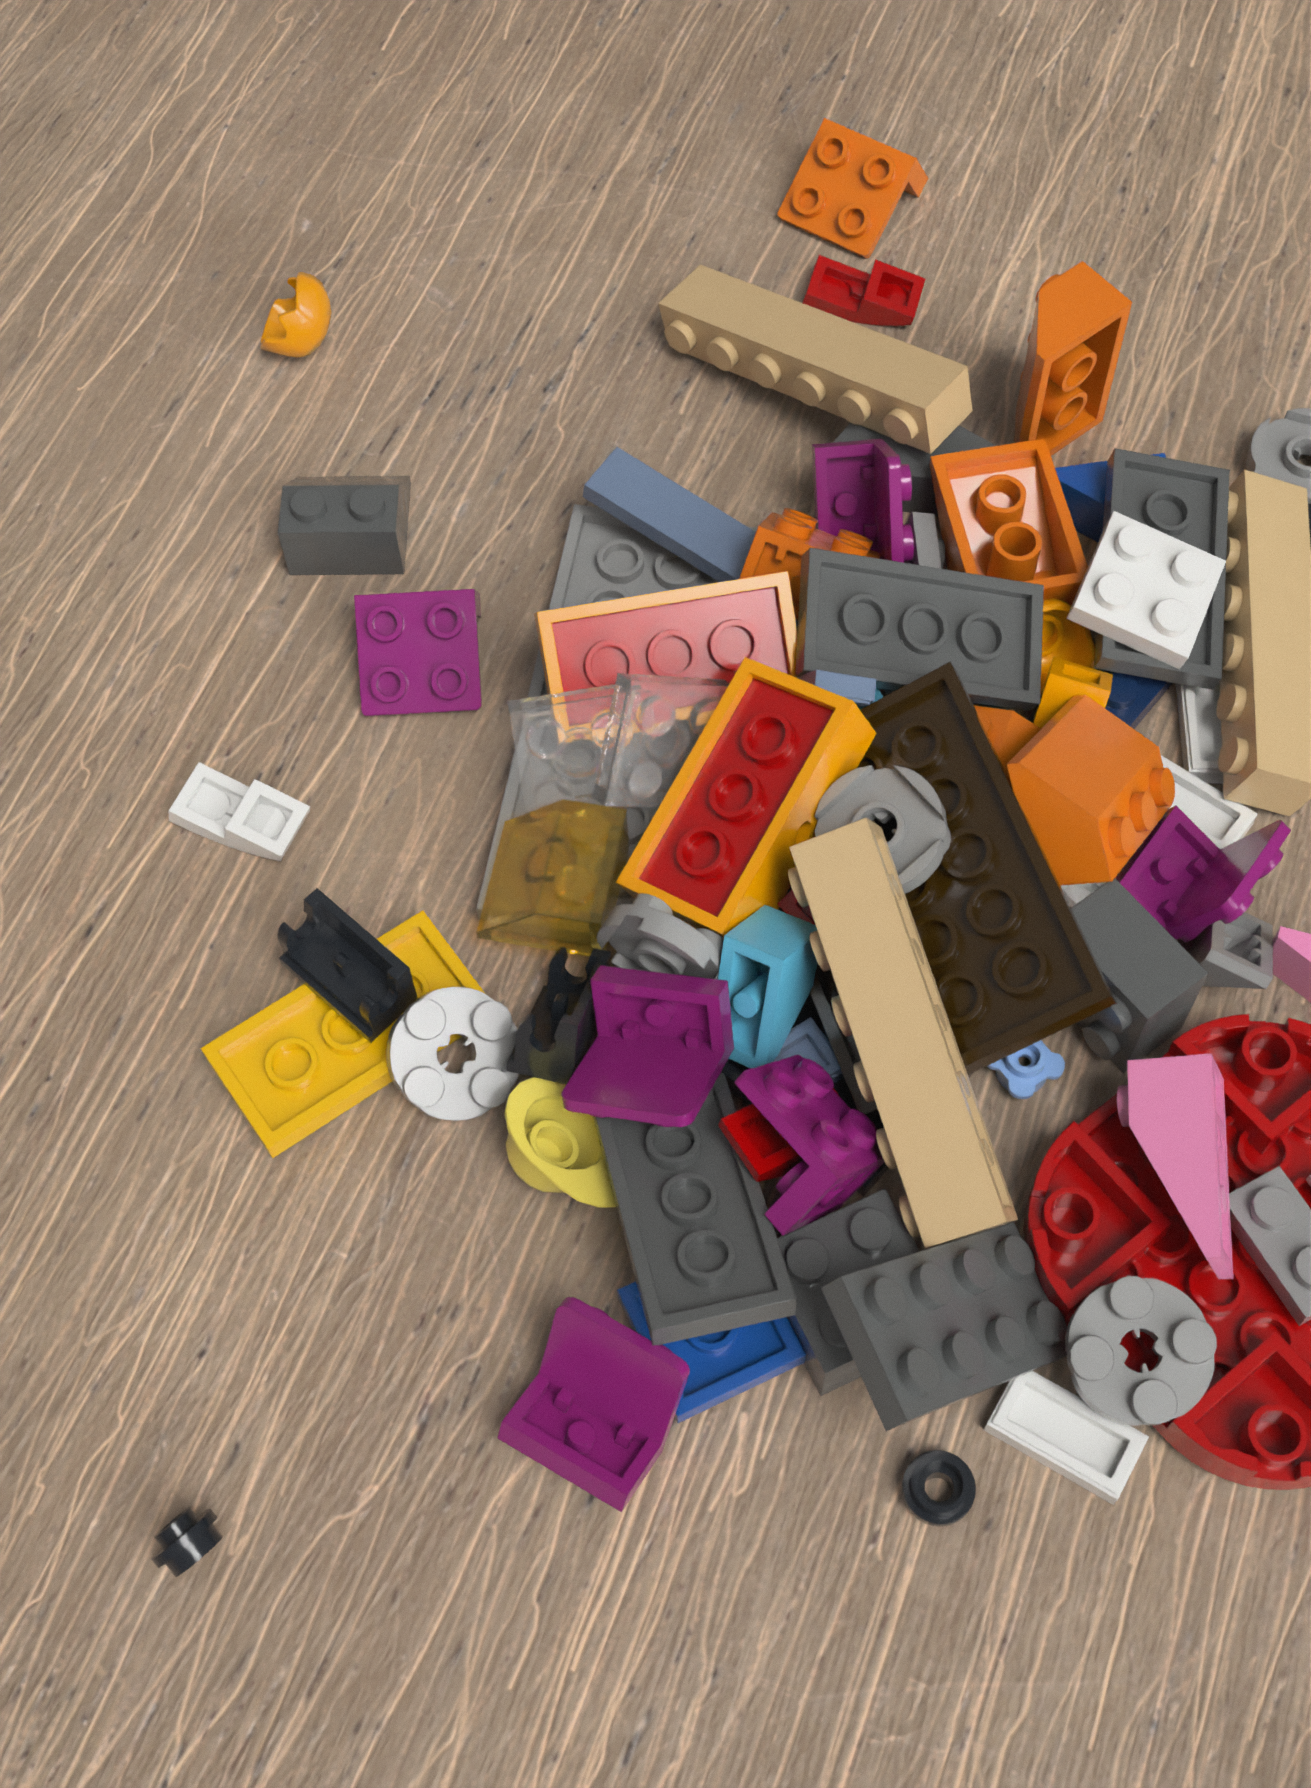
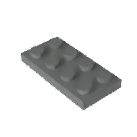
[1094,448,1230,690]
[795,548,1044,710]
[593,1073,796,1345]
[821,1222,1067,1431]

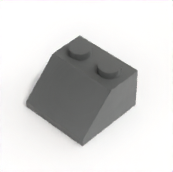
[278,476,411,575]

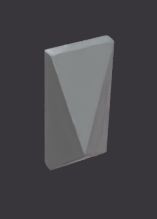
[1189,912,1273,989]

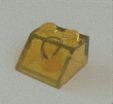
[476,799,629,957]

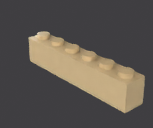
[658,264,973,454]
[1216,469,1311,816]
[788,817,1018,1248]

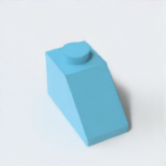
[718,905,817,1068]

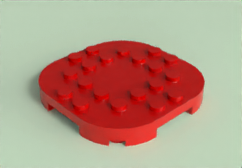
[1023,1014,1311,1490]

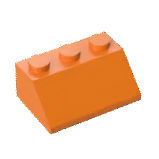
[1014,261,1132,456]
[1007,695,1175,885]

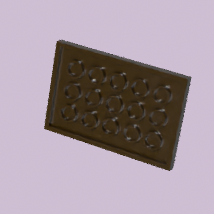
[778,662,1117,1121]

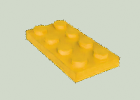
[200,910,485,1159]

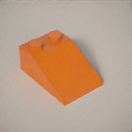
[929,438,1088,606]

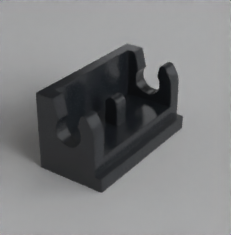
[277,888,418,1043]
[507,947,611,1084]

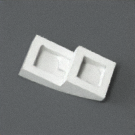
[169,762,310,861]

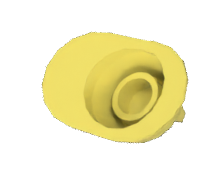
[504,1077,616,1208]

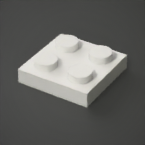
[1066,511,1226,670]

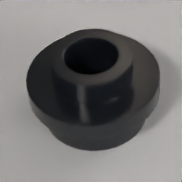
[902,1450,976,1526]
[151,1507,223,1577]

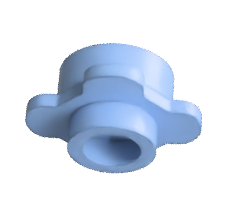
[987,1040,1065,1099]

